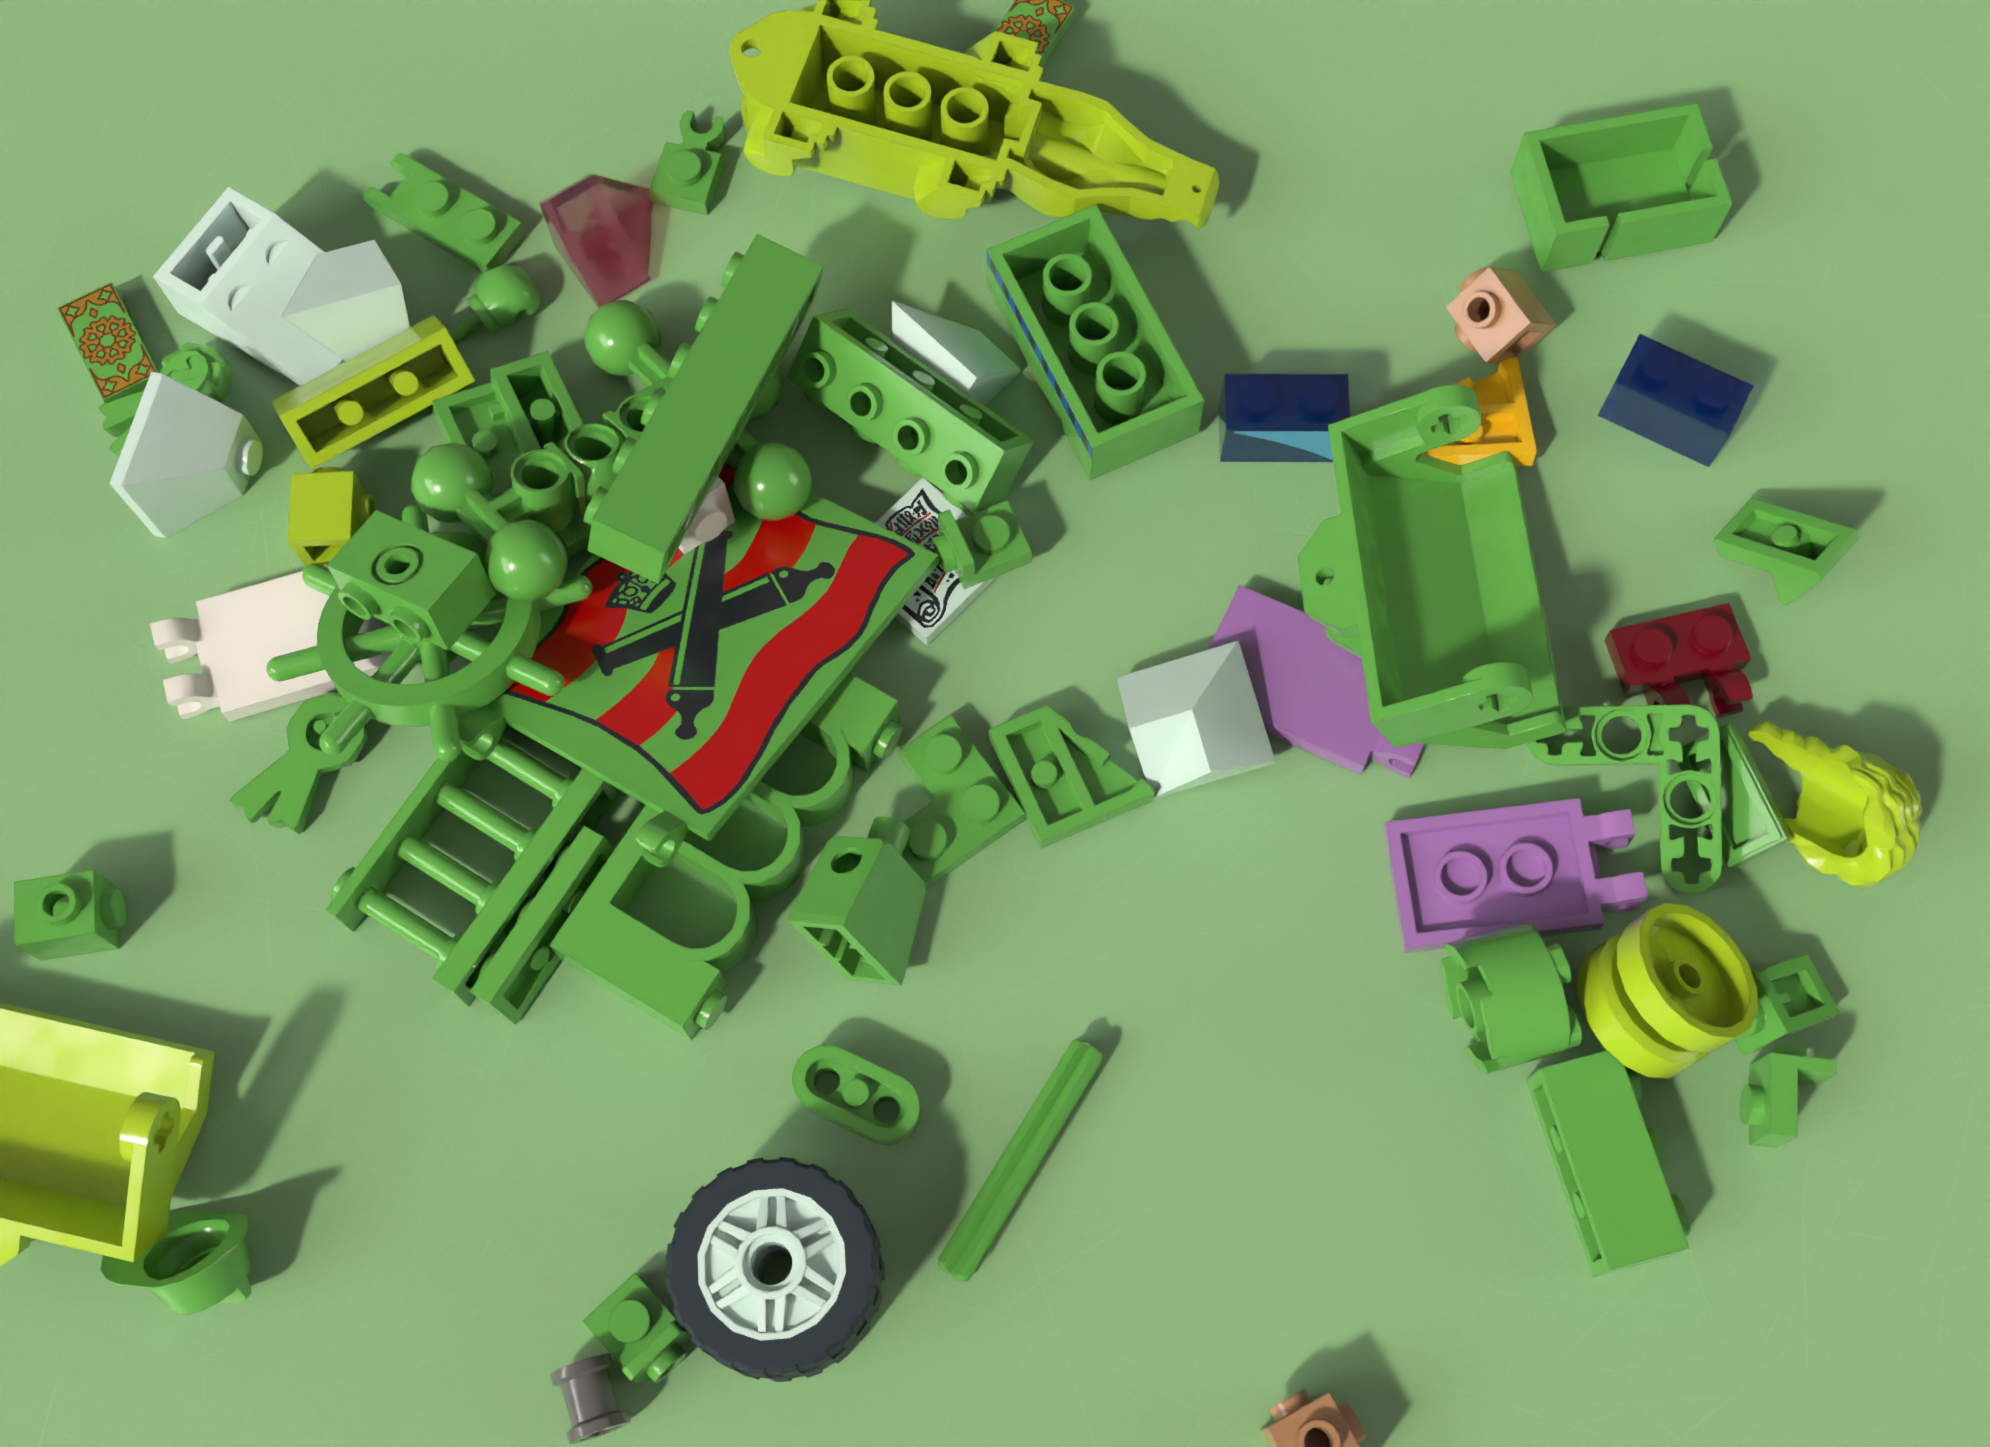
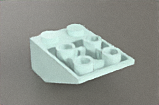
[153,187,345,386]

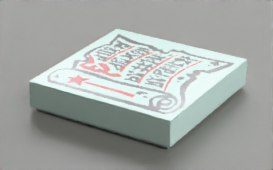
[875,477,998,646]

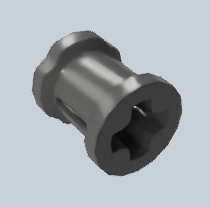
[550,1353,630,1444]

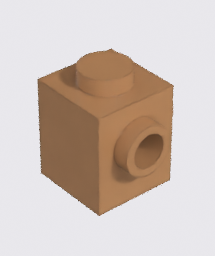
[1446,267,1557,364]
[1260,1388,1366,1447]

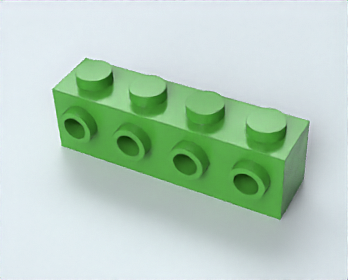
[786,308,1034,513]

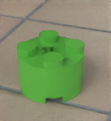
[1441,922,1582,1074]

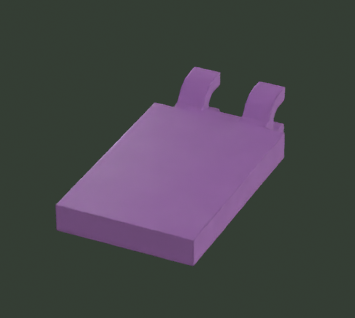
[1208,585,1424,779]
[1383,798,1648,953]

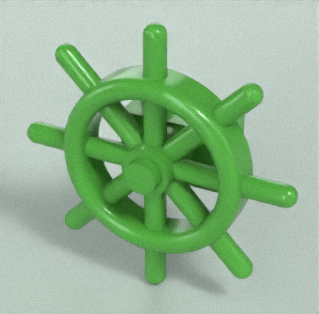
[266,504,593,762]

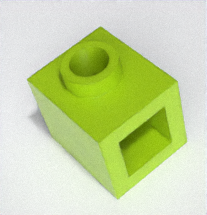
[287,466,377,567]

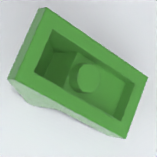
[1714,498,1859,605]

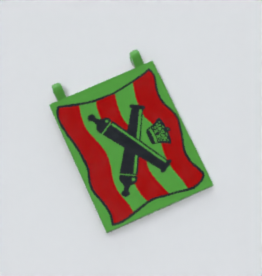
[457,463,940,868]

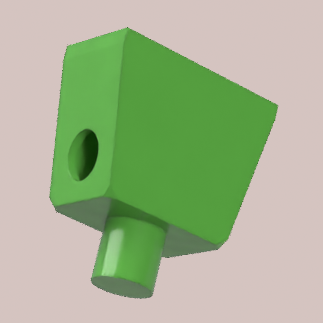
[787,816,926,986]

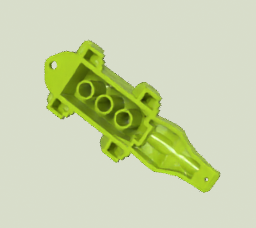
[729,0,1219,230]

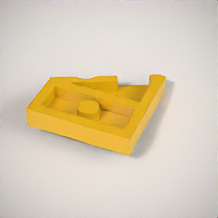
[1421,357,1537,466]

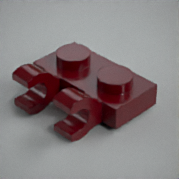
[1604,603,1753,726]

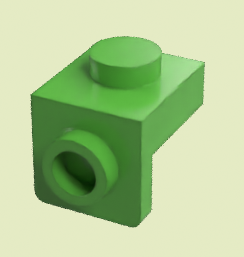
[1740,1045,1837,1148]

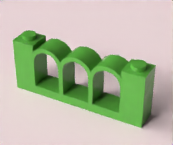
[549,673,903,1041]

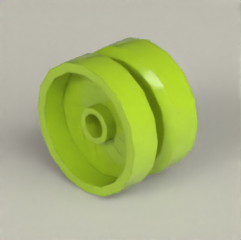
[1577,903,1758,1078]

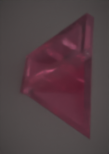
[539,173,653,308]

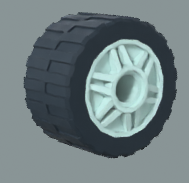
[665,1157,885,1382]

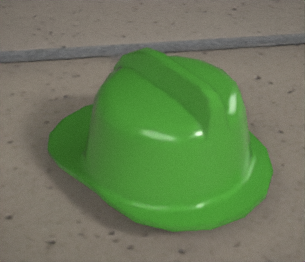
[100,1210,251,1315]

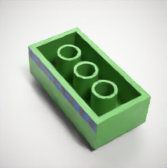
[986,204,1204,480]

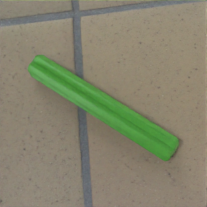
[938,1038,1103,1282]

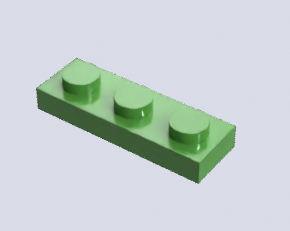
[470,826,615,1025]

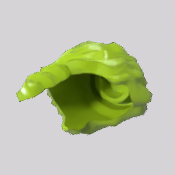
[1747,721,1923,890]

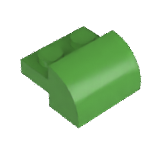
[432,351,584,498]

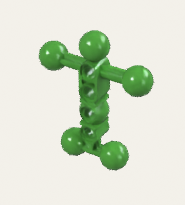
[411,300,812,601]

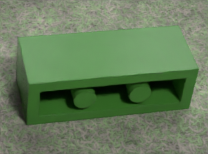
[1526,1050,1690,1277]

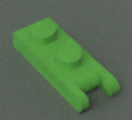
[362,153,526,273]

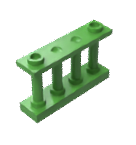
[325,718,619,1006]

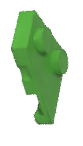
[989,705,1155,849]

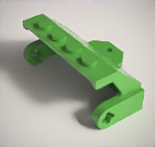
[1297,385,1567,749]

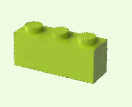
[272,315,475,469]

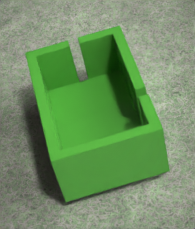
[1510,102,1733,272]

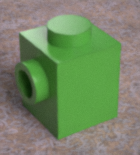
[14,870,127,961]

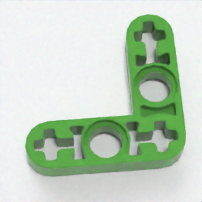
[1527,705,1722,894]

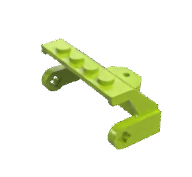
[0,1002,215,1267]

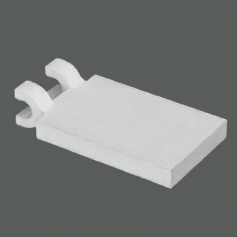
[150,564,392,722]

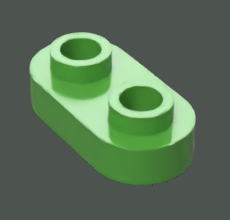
[792,1045,921,1145]

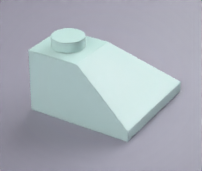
[110,372,263,538]

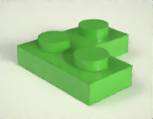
[899,715,1025,890]

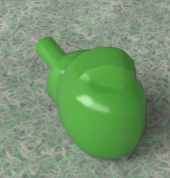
[448,264,540,344]

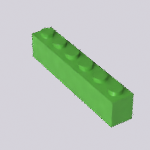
[583,234,824,584]

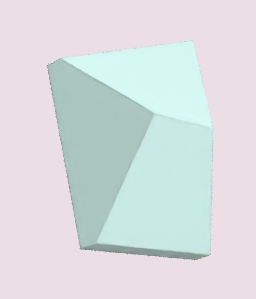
[1117,641,1276,799]

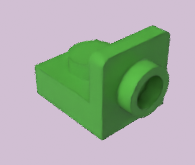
[932,500,1032,589]
[1734,954,1840,1055]
[582,1272,692,1385]

